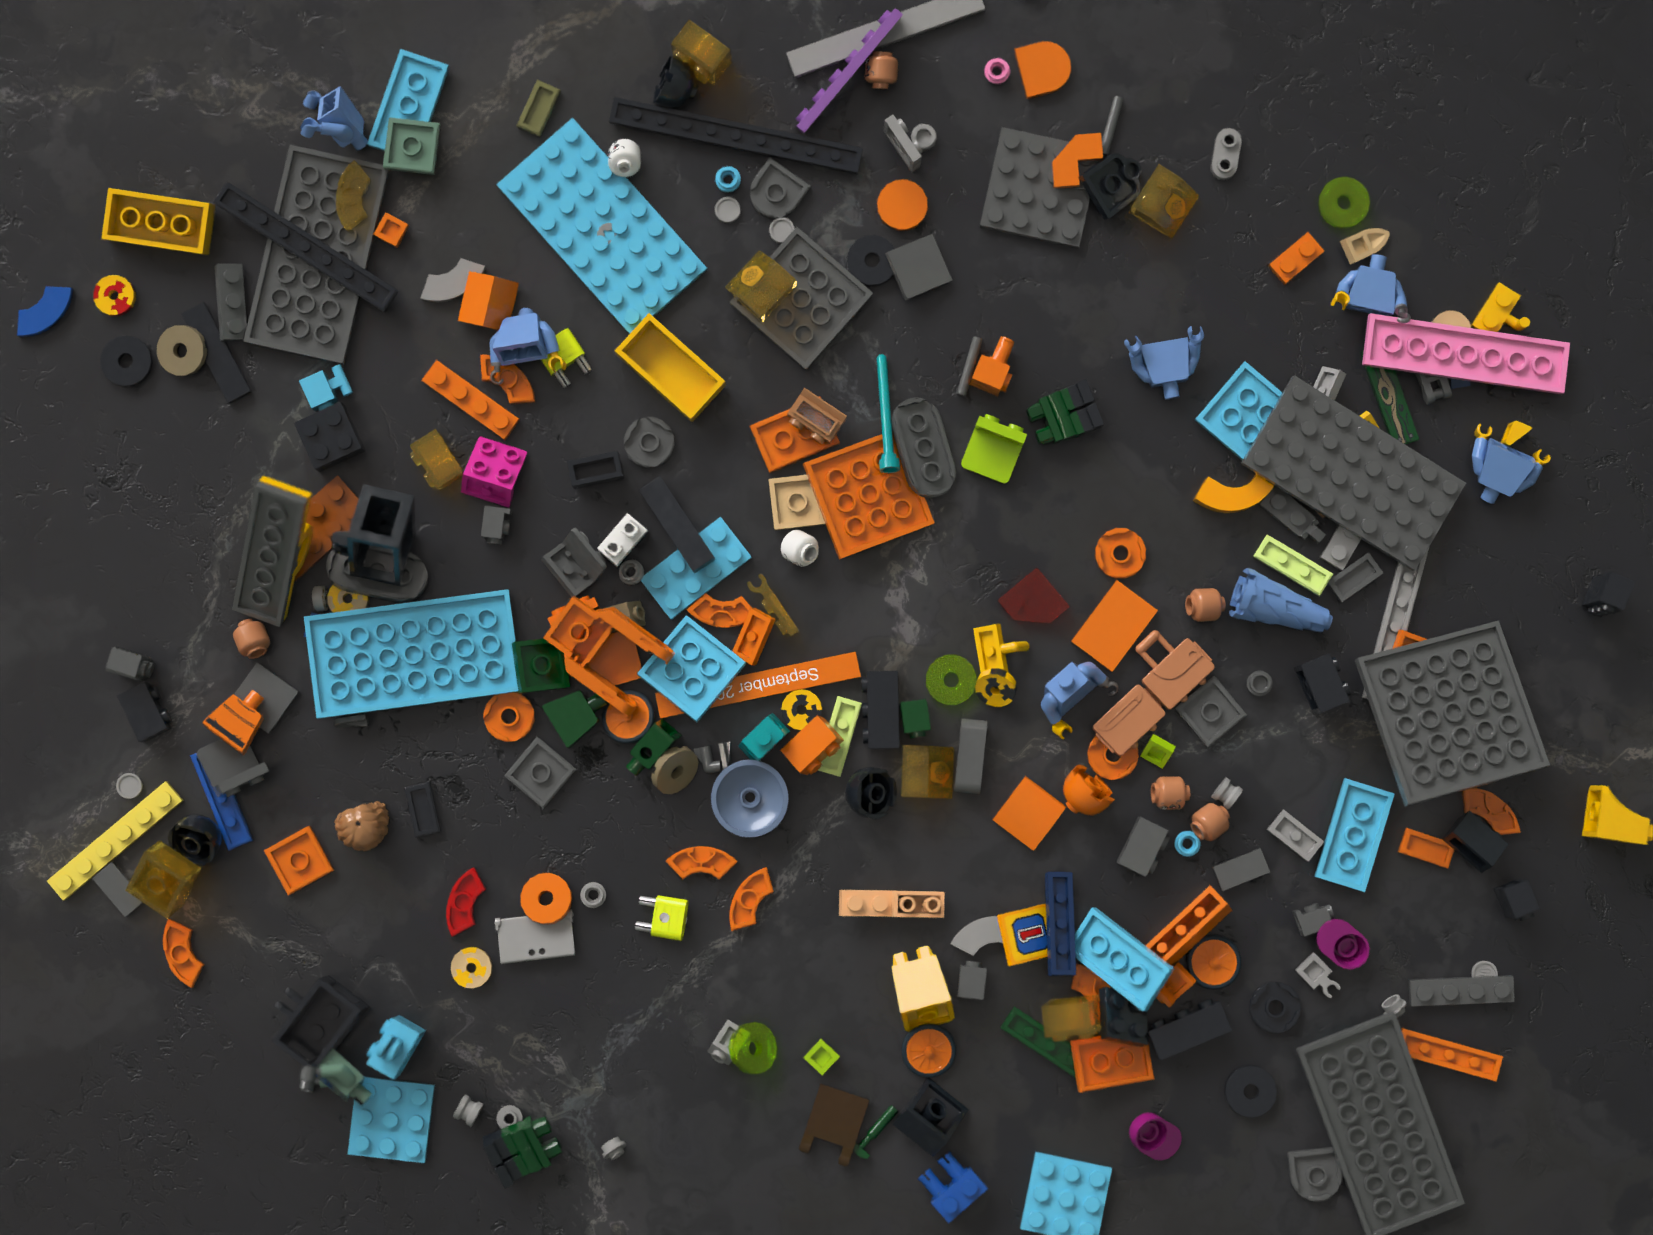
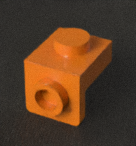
[1156,962,1196,1007]

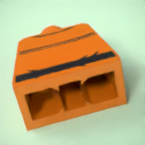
[202,690,264,755]

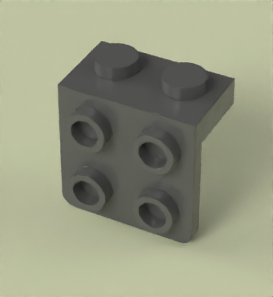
[541,528,607,598]
[196,739,269,798]

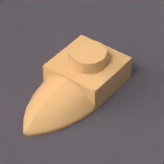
[1340,228,1390,264]

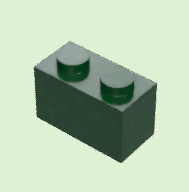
[900,699,931,739]

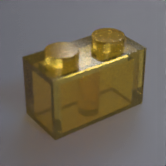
[410,429,464,490]

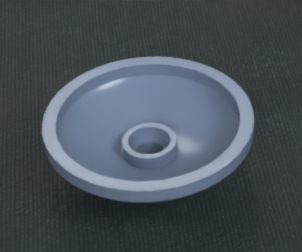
[711,760,788,837]

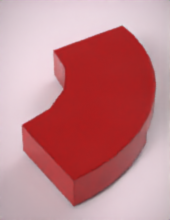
[446,867,486,937]

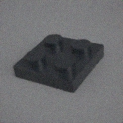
[1099,987,1148,1047]

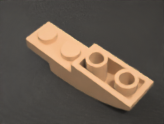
[839,890,945,918]

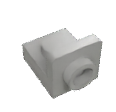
[708,1020,750,1065]

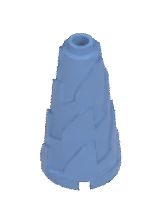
[1229,568,1333,633]

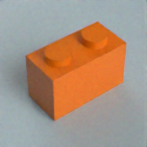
[780,715,844,775]

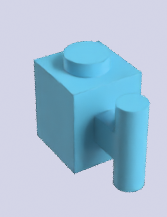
[299,364,353,412]

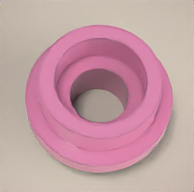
[984,58,1010,84]

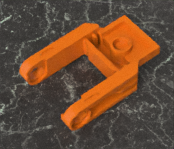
[543,596,675,716]

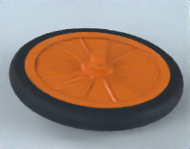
[602,690,655,744]
[1187,935,1241,990]
[902,1024,956,1078]

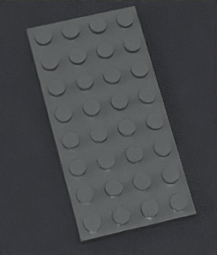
[244,145,390,365]
[1241,376,1466,571]
[1296,1011,1465,1235]

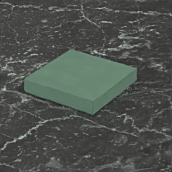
[383,117,440,175]

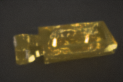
[747,574,799,637]

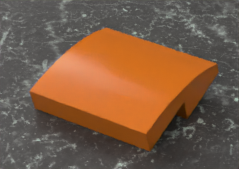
[993,776,1066,851]

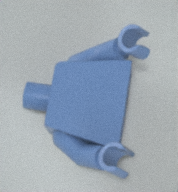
[300,86,368,151]
[1124,326,1204,400]

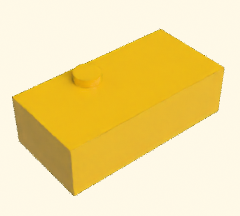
[101,188,216,255]

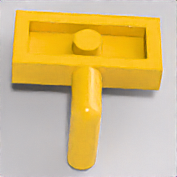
[1471,282,1530,332]

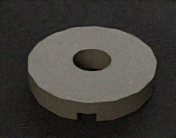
[157,325,207,376]
[651,746,699,794]

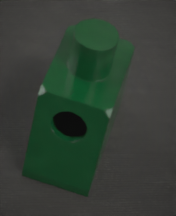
[542,690,607,748]
[626,718,682,776]

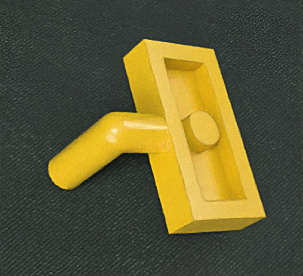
[973,624,1029,673]

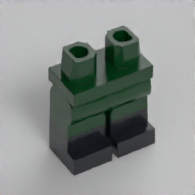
[1026,379,1104,445]
[483,1116,562,1189]

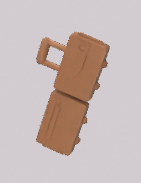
[1092,630,1215,756]

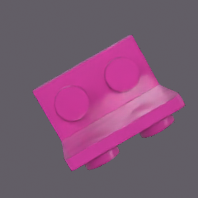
[461,437,527,508]

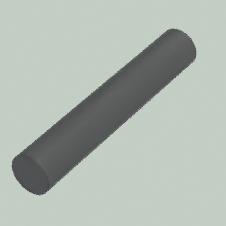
[1102,96,1124,156]
[956,337,983,397]

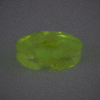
[1319,177,1370,228]
[926,655,976,705]
[729,1022,777,1074]

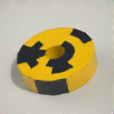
[975,668,1017,707]
[781,689,822,730]

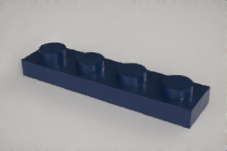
[1045,872,1076,976]

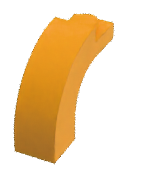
[1193,474,1275,513]

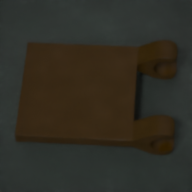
[799,1084,870,1166]

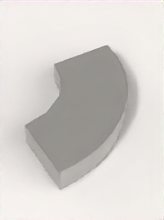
[421,258,486,302]
[950,916,1003,956]

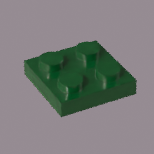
[512,639,570,694]

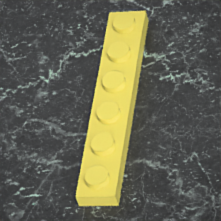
[47,781,184,901]

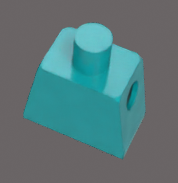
[738,713,790,761]

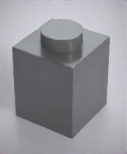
[957,961,987,1000]

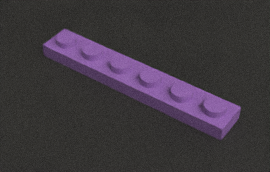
[796,8,903,133]

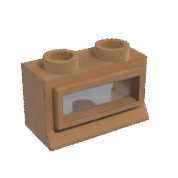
[787,388,847,444]

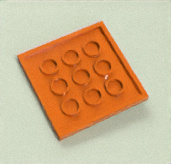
[803,432,935,559]

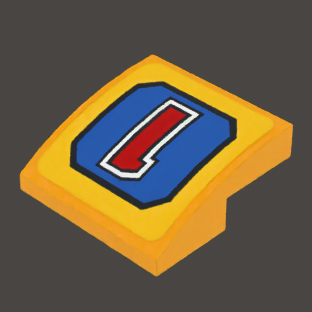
[997,903,1048,966]

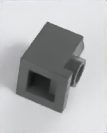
[481,506,513,545]
[1292,903,1335,936]

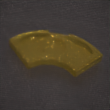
[336,160,371,232]

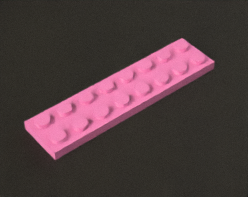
[1362,313,1570,394]

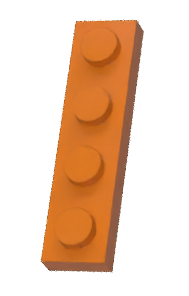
[422,360,520,440]
[1401,1028,1503,1082]

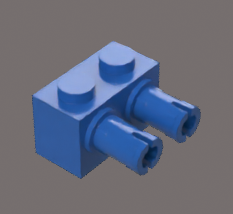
[918,1151,988,1223]

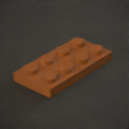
[294,475,359,582]

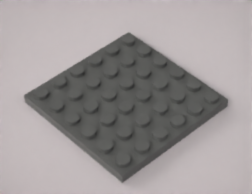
[1355,620,1550,807]

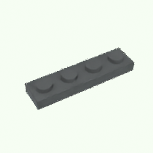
[1409,975,1515,1006]

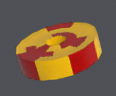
[93,275,136,316]

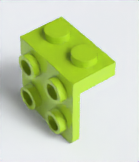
[961,414,1027,484]

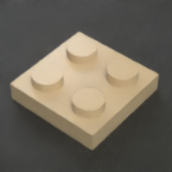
[769,475,825,531]

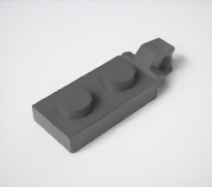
[1259,486,1326,544]

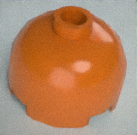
[1063,764,1114,816]

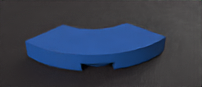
[17,286,73,337]

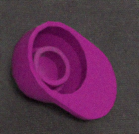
[1317,919,1370,969]
[1129,1112,1182,1160]

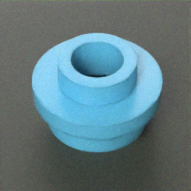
[715,166,741,192]
[1174,831,1201,857]

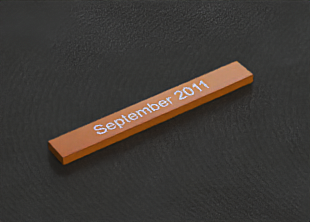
[655,652,861,719]

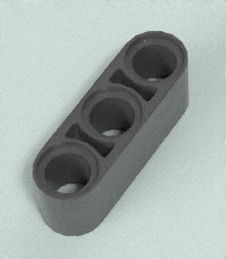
[954,718,987,795]

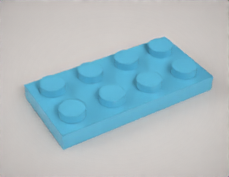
[367,49,449,151]
[641,517,752,620]
[1314,778,1394,892]
[1075,907,1174,1011]

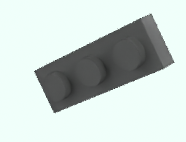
[214,264,247,341]

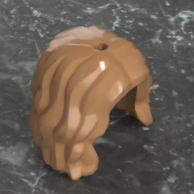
[334,801,389,851]

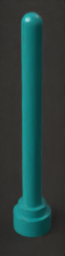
[877,354,900,473]

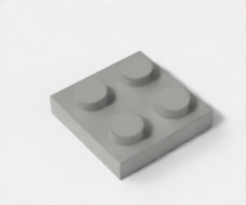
[884,115,923,172]

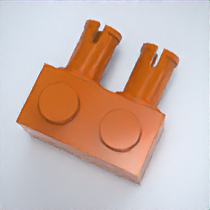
[970,336,1014,396]

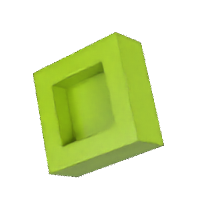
[1140,734,1176,769]
[803,1039,840,1075]

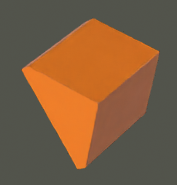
[458,271,519,331]

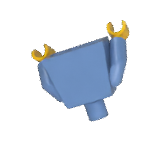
[1472,424,1551,504]

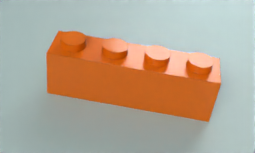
[1146,886,1232,966]

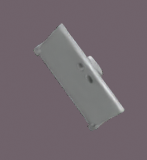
[494,909,575,964]

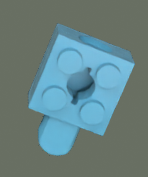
[366,1015,426,1079]

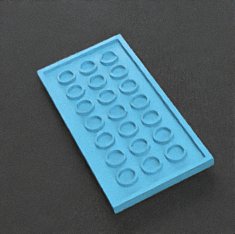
[496,118,707,334]
[304,589,518,719]

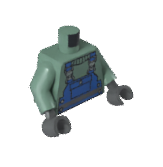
[299,1049,372,1106]

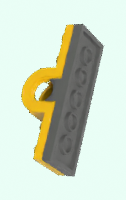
[232,476,313,627]

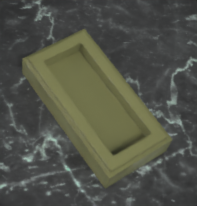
[516,80,561,137]

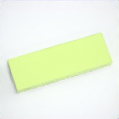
[1254,535,1333,597]
[818,696,862,777]

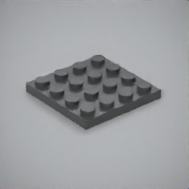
[980,127,1098,249]
[729,227,873,370]

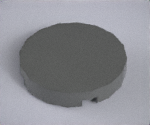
[624,417,675,468]

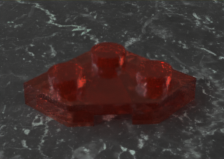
[997,568,1070,624]

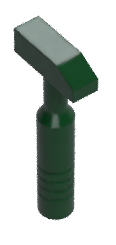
[853,1105,899,1159]

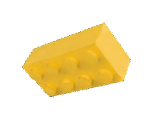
[615,313,726,422]

